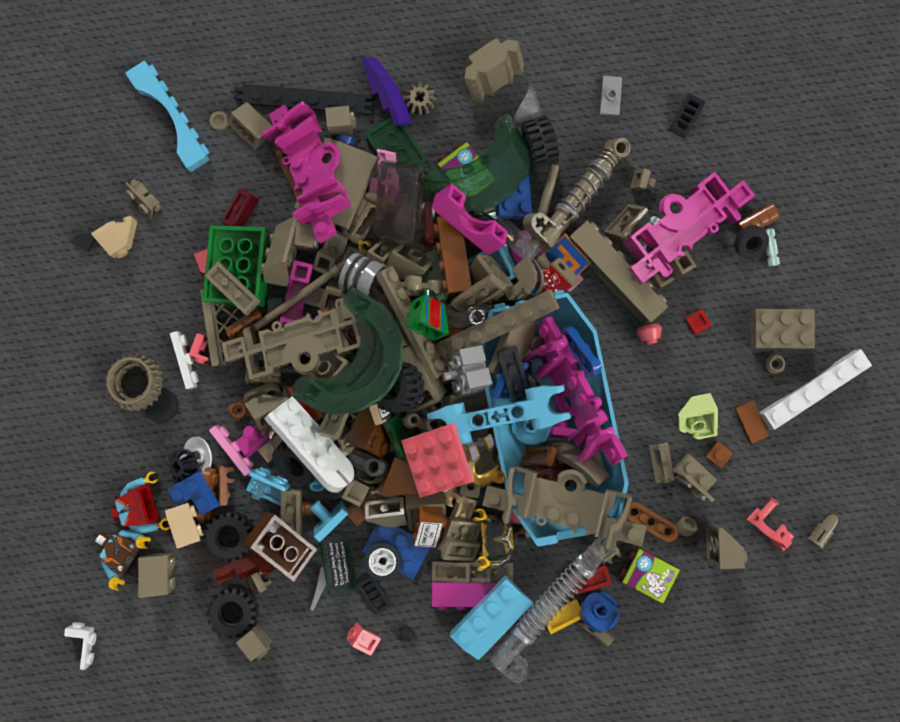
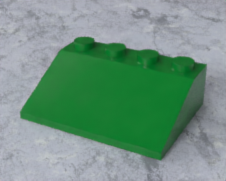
[202,226,272,308]

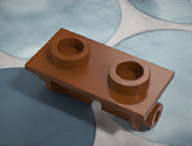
[225,308,263,340]

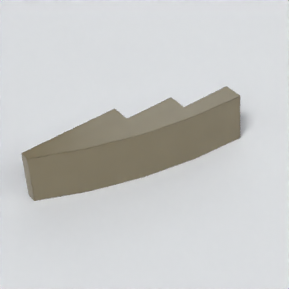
[432,561,513,583]

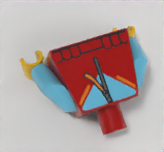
[111,472,170,533]

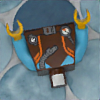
[95,530,151,591]

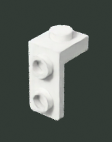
[64,622,96,670]

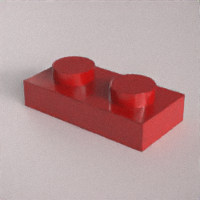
[569,564,612,595]

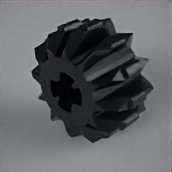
[167,449,200,482]

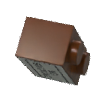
[413,506,446,548]

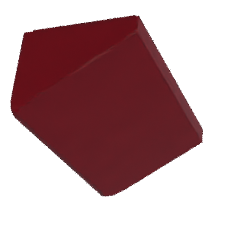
[221,189,259,227]

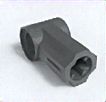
[348,449,390,477]

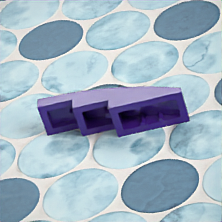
[362,57,412,126]

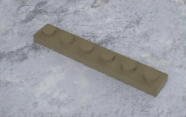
[375,266,447,381]

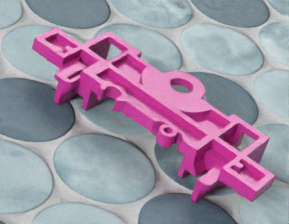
[262,102,352,243]
[623,172,755,285]
[524,316,628,465]

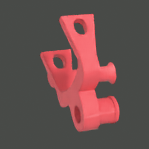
[747,497,794,551]

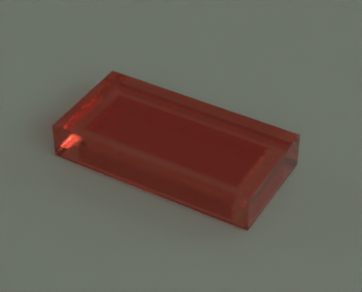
[424,202,434,246]

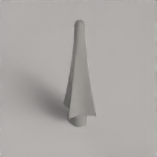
[310,560,331,611]

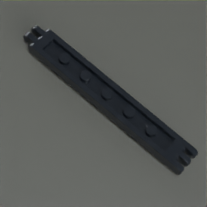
[234,84,375,115]

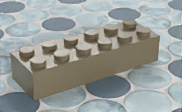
[569,220,668,325]

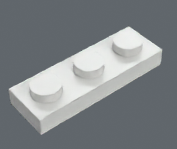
[170,331,199,389]

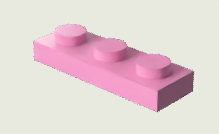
[209,425,254,476]

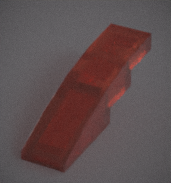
[213,555,276,584]

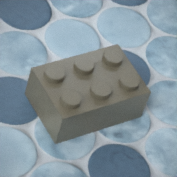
[750,309,815,350]

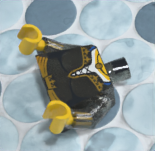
[473,509,527,571]

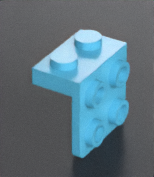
[246,467,292,506]

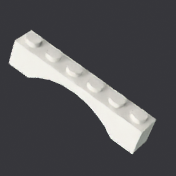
[759,349,872,430]

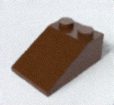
[346,387,390,459]
[242,512,317,582]

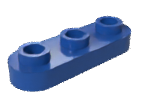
[561,326,602,377]

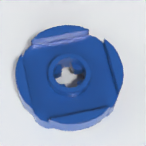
[579,592,619,633]

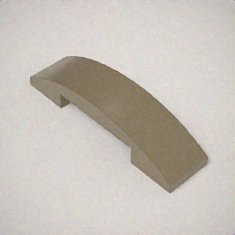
[539,440,610,488]

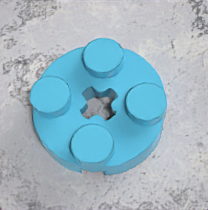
[512,410,552,446]

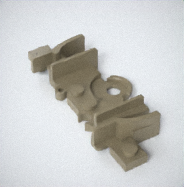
[221,297,377,383]
[482,466,647,551]

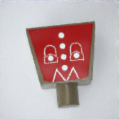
[535,253,580,294]

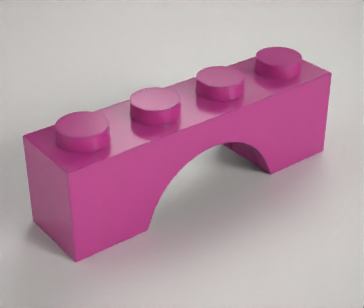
[432,183,508,255]
[278,260,313,328]

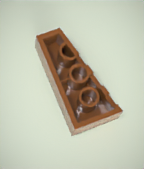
[433,217,472,303]

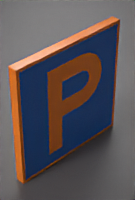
[545,233,592,276]

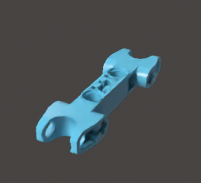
[427,385,571,444]

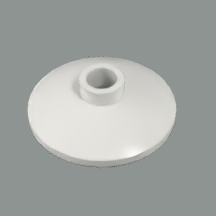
[184,437,212,473]

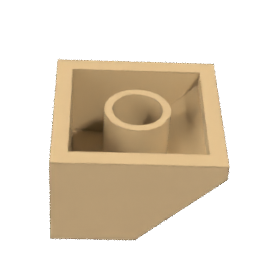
[165,503,203,549]

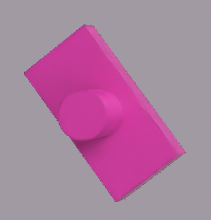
[548,419,577,439]
[236,426,277,457]

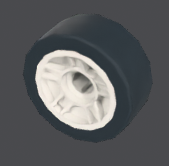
[364,542,402,581]

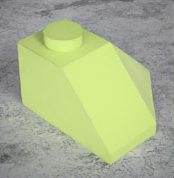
[678,393,718,440]

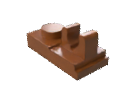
[213,466,235,506]

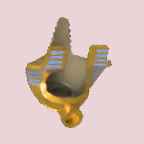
[462,434,505,486]

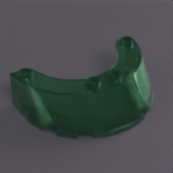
[408,113,531,213]
[290,286,403,414]

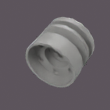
[338,253,388,302]

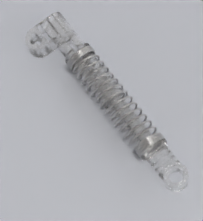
[489,537,616,683]

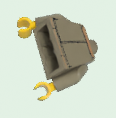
[341,192,397,253]

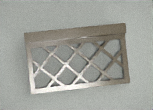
[200,289,245,368]

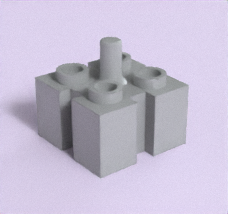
[443,345,492,398]

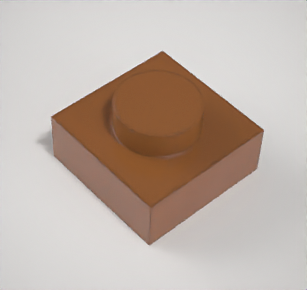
[705,441,733,469]

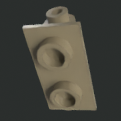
[125,179,161,218]
[649,442,675,484]

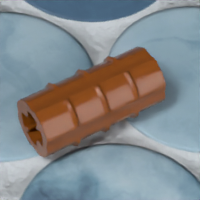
[736,204,779,231]

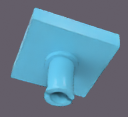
[310,500,348,542]

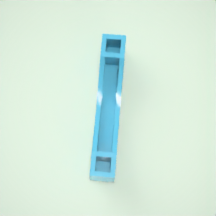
[126,60,210,172]

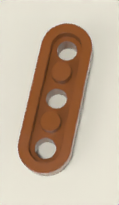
[197,467,219,524]
[627,502,679,542]

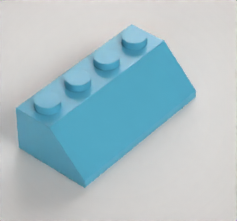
[450,575,534,660]

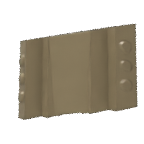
[464,38,524,103]

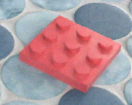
[401,423,474,498]

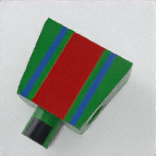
[407,290,449,341]

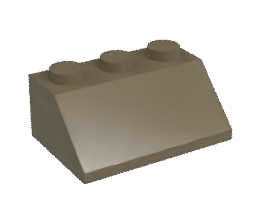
[261,217,298,286]
[705,522,747,569]

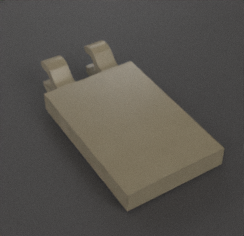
[488,303,542,375]

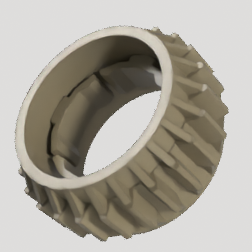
[105,354,164,411]

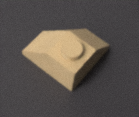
[91,216,137,258]

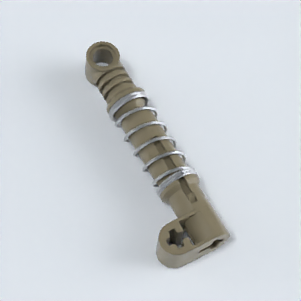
[523,138,631,249]

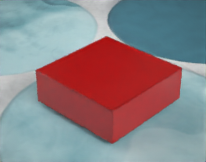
[685,309,712,335]

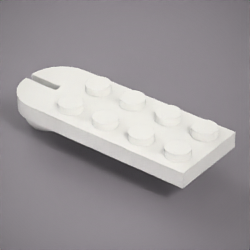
[264,396,354,493]

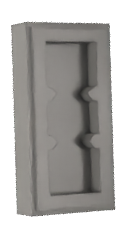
[600,76,622,116]

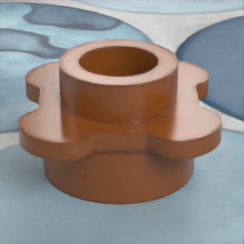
[228,399,249,422]

